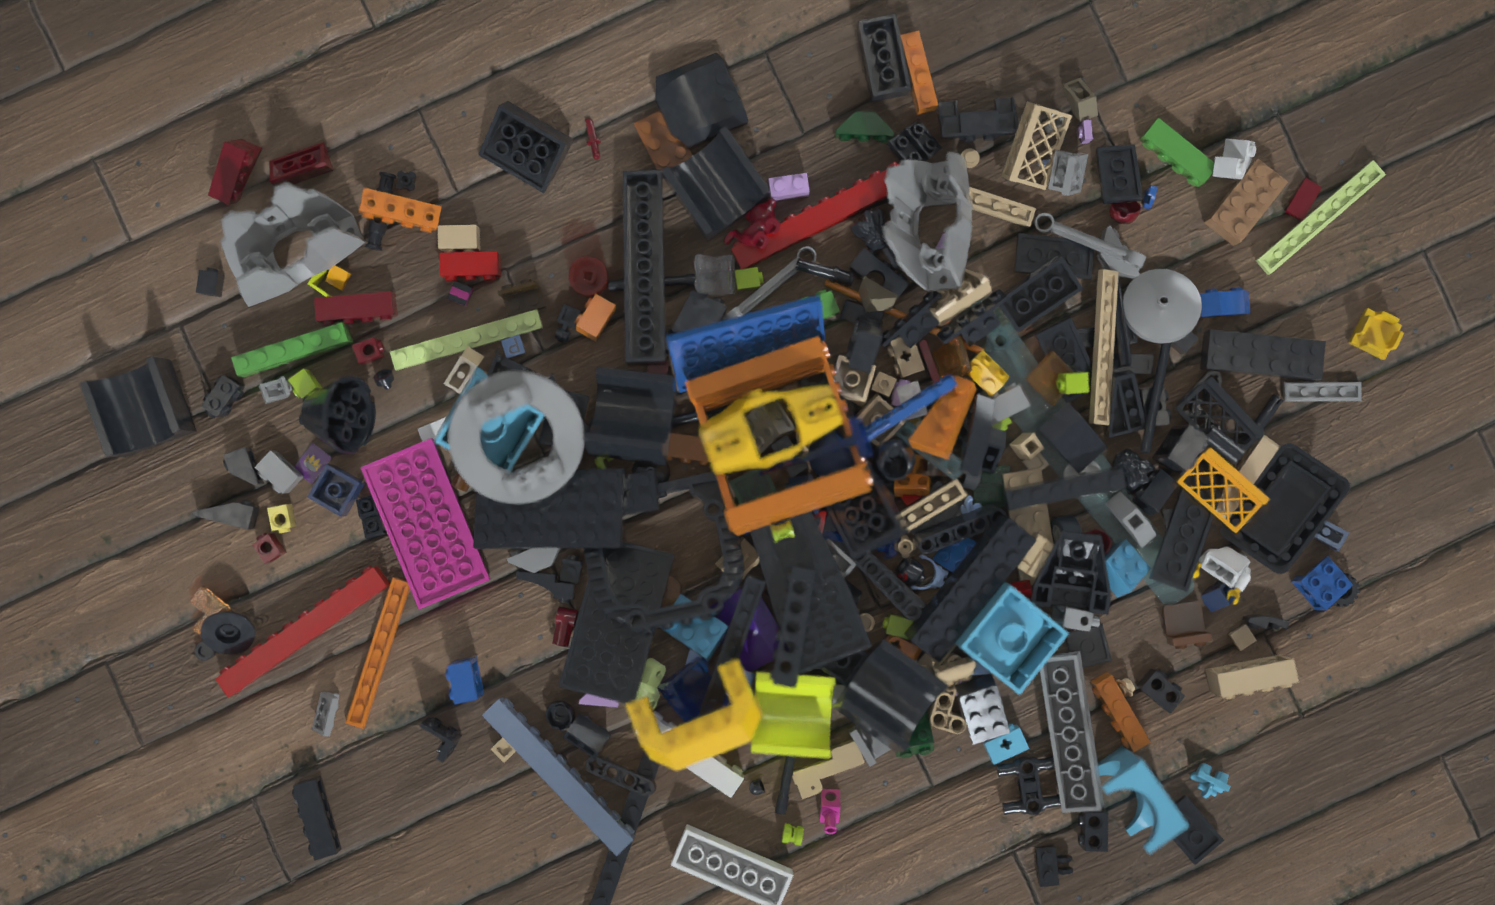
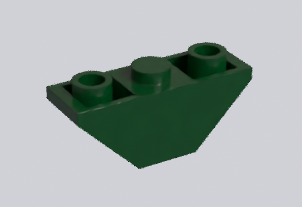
[835,111,894,143]

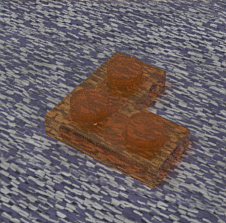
[189,586,233,636]

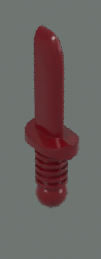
[585,118,601,160]

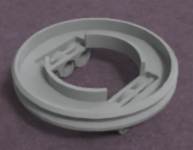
[449,371,584,503]

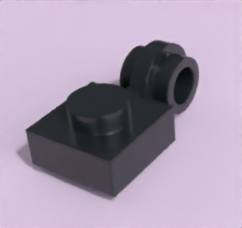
[555,304,583,343]

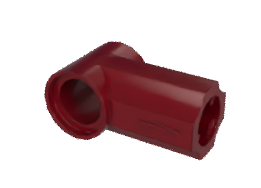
[552,606,578,647]

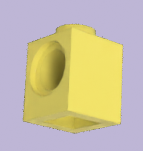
[267,504,296,533]

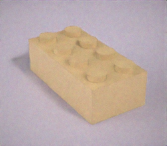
[1205,654,1299,699]

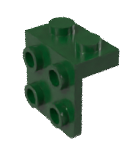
[895,710,934,758]

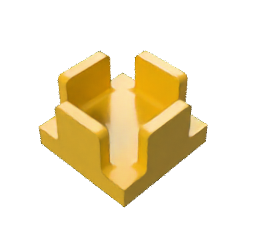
[1348,308,1404,360]

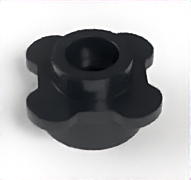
[396,171,416,191]

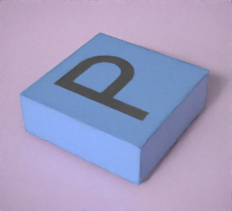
[501,335,526,359]

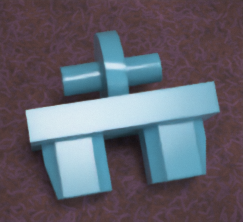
[1190,763,1231,798]

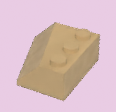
[928,269,992,326]

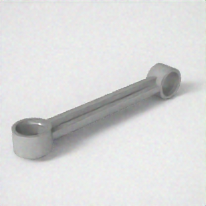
[1035,213,1146,269]
[722,246,816,321]

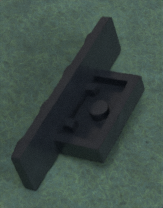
[937,289,1008,347]
[880,291,942,348]

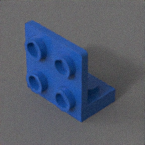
[933,530,977,573]
[1291,557,1353,610]

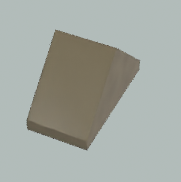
[858,277,898,312]

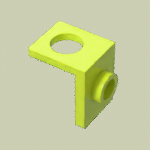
[307,269,332,297]

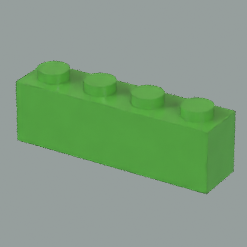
[1139,118,1214,187]

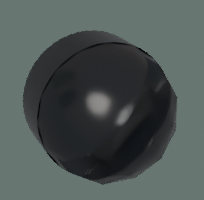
[749,778,765,795]

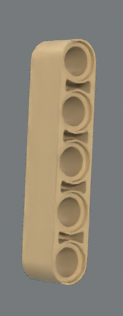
[1216,435,1279,519]

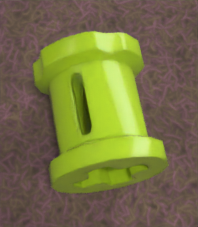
[771,520,795,542]

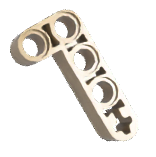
[928,653,966,734]

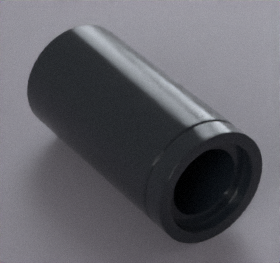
[1205,425,1246,464]

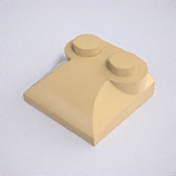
[932,656,976,686]

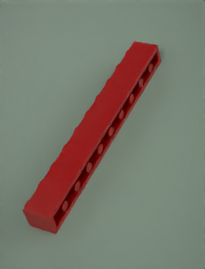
[731,162,900,270]
[215,566,390,698]

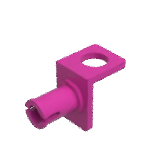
[820,789,841,834]

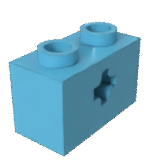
[983,724,1029,764]

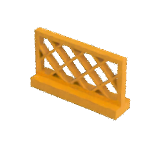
[1176,447,1269,533]

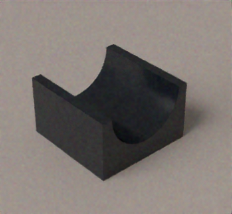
[662,126,770,242]
[79,356,197,457]
[583,367,678,465]
[832,639,949,753]

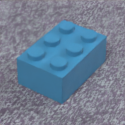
[660,594,729,661]

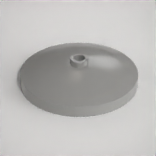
[1123,269,1202,343]

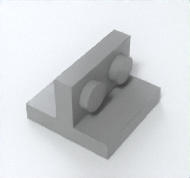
[1048,150,1088,196]

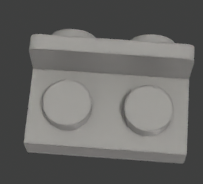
[312,692,339,736]

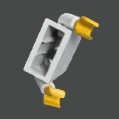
[1193,547,1251,605]

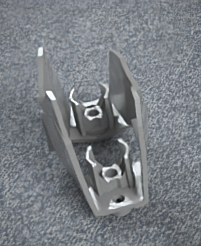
[883,153,973,291]
[220,183,365,307]

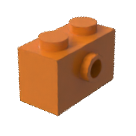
[575,294,616,342]

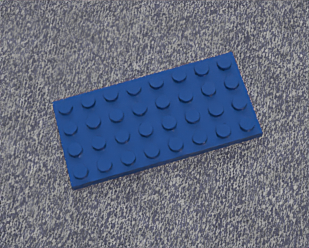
[666,295,826,393]

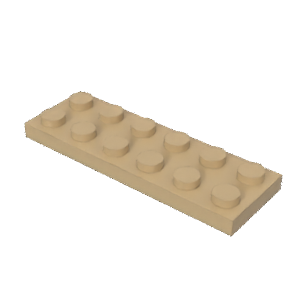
[1002,467,1053,586]

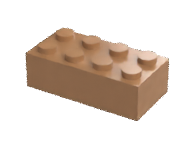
[1204,159,1288,246]

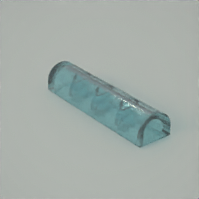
[894,420,963,480]

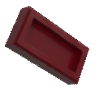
[1284,178,1322,221]

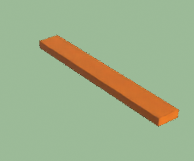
[345,577,410,729]

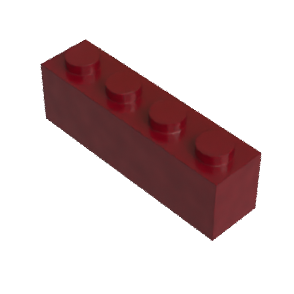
[314,291,397,326]

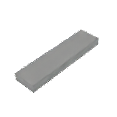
[1283,382,1362,402]

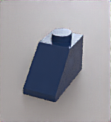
[1201,580,1235,612]

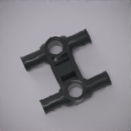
[996,756,1061,815]

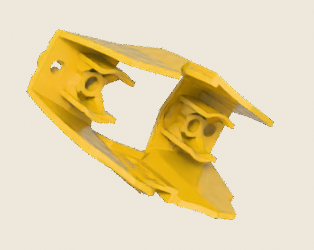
[700,386,843,474]

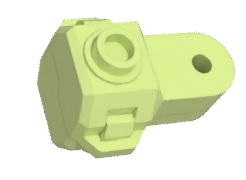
[636,658,666,710]

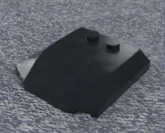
[655,52,748,148]

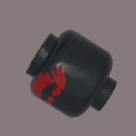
[896,558,925,586]

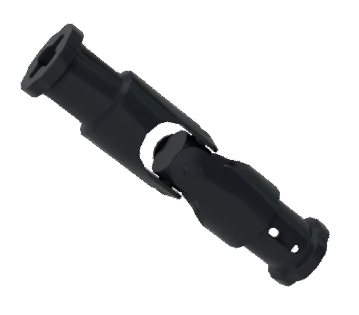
[365,172,397,251]

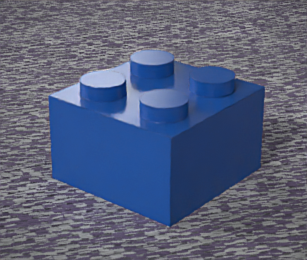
[445,657,484,704]

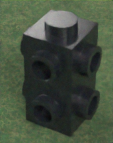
[201,375,245,418]

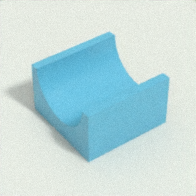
[435,367,544,472]
[956,582,1069,695]

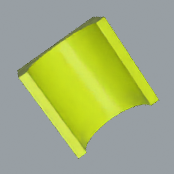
[751,672,835,758]

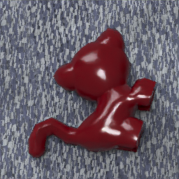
[723,198,780,249]

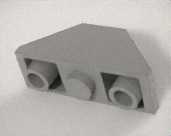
[1096,225,1140,279]
[1104,491,1157,548]
[507,548,560,573]

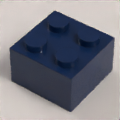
[307,464,365,517]

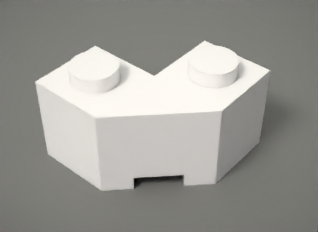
[1212,139,1256,180]

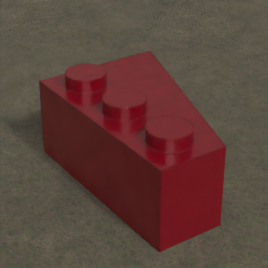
[208,139,262,205]

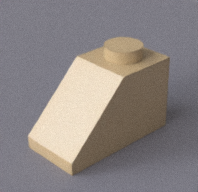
[444,347,484,394]

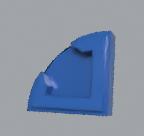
[1142,186,1158,209]

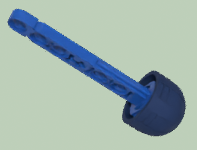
[808,375,957,478]

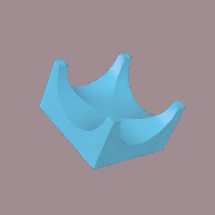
[1098,746,1188,854]

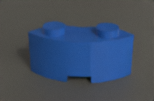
[1200,287,1251,317]

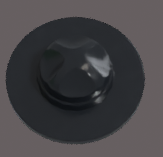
[201,611,255,654]

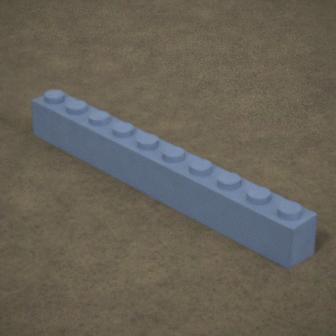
[482,697,635,856]

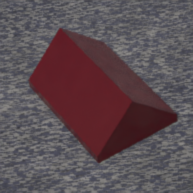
[269,142,334,187]

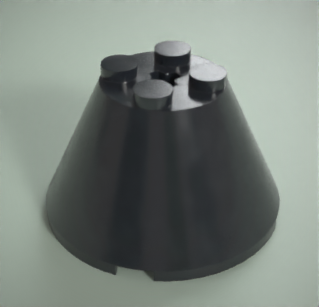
[299,376,376,454]

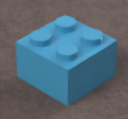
[1105,539,1151,598]

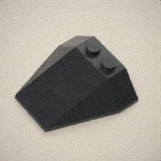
[1031,531,1111,615]

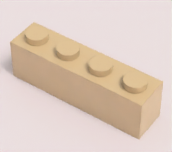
[900,479,967,530]

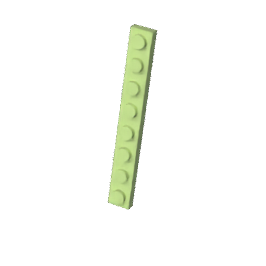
[1256,160,1386,275]
[390,309,543,370]

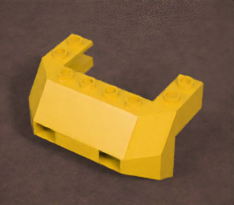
[626,659,763,771]

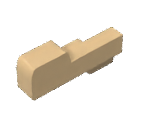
[792,739,865,799]

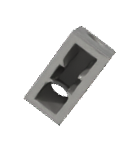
[1050,604,1100,632]

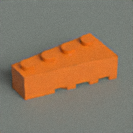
[908,376,977,460]

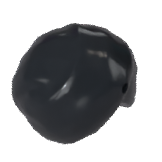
[873,439,915,481]

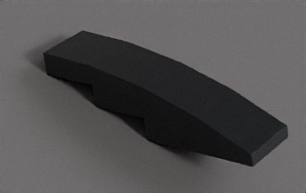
[959,394,995,477]

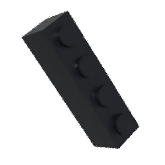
[292,776,342,861]

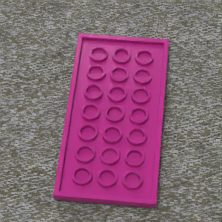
[360,438,491,609]

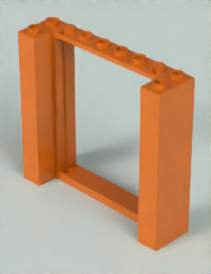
[685,336,873,535]

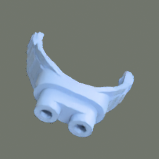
[910,554,948,590]

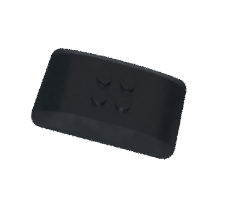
[1220,443,1350,574]

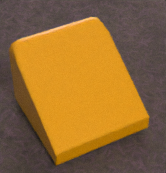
[325,265,352,291]

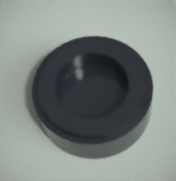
[194,642,216,661]

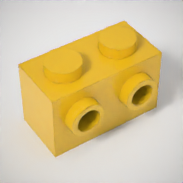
[963,350,1010,397]

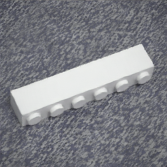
[635,711,744,798]

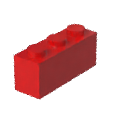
[439,251,501,281]

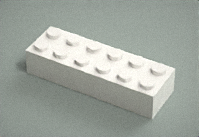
[671,824,793,905]

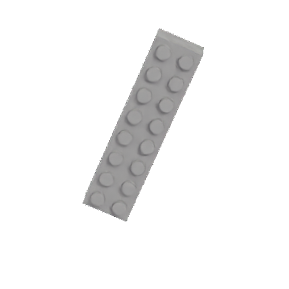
[1040,651,1104,813]

